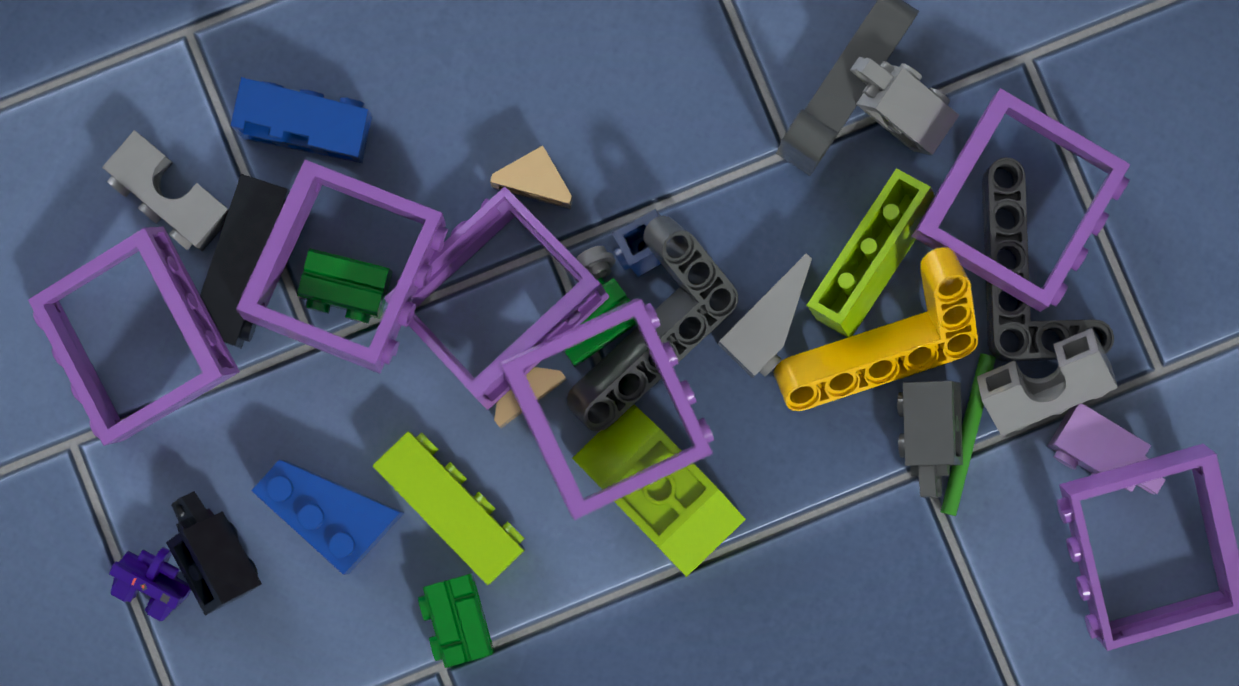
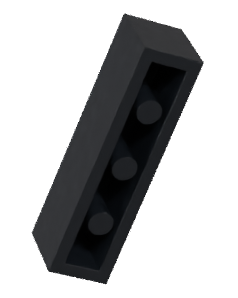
[200,174,290,349]

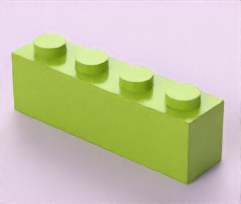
[807,168,935,338]
[372,431,525,586]

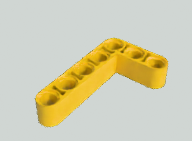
[774,247,978,411]

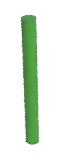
[940,354,996,516]

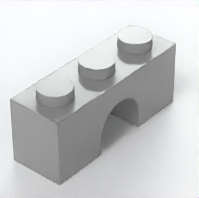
[102,130,229,251]
[977,328,1118,436]

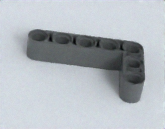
[776,0,919,176]
[982,157,1114,362]
[567,216,738,431]

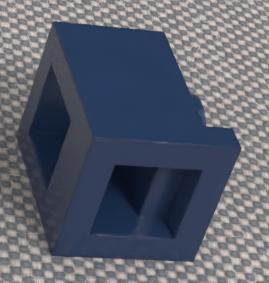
[613,209,672,277]

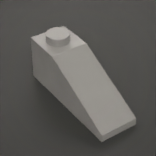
[718,253,812,378]

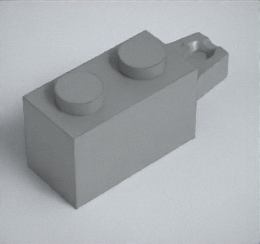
[850,57,959,155]

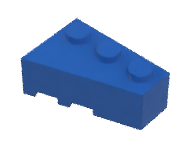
[230,77,372,163]
[251,459,404,575]

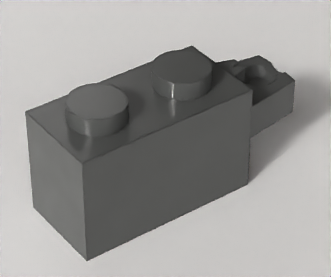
[897,381,963,498]

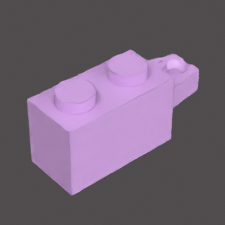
[1047,403,1165,494]

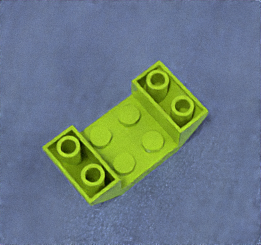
[572,404,746,577]

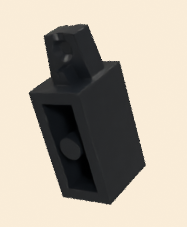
[166,491,262,616]

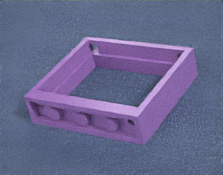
[912,88,1131,312]
[236,160,449,374]
[384,186,609,410]
[28,226,240,446]
[499,298,714,520]
[1057,444,1239,651]

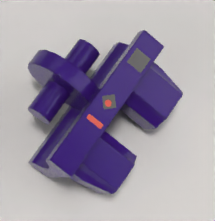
[109,547,191,621]

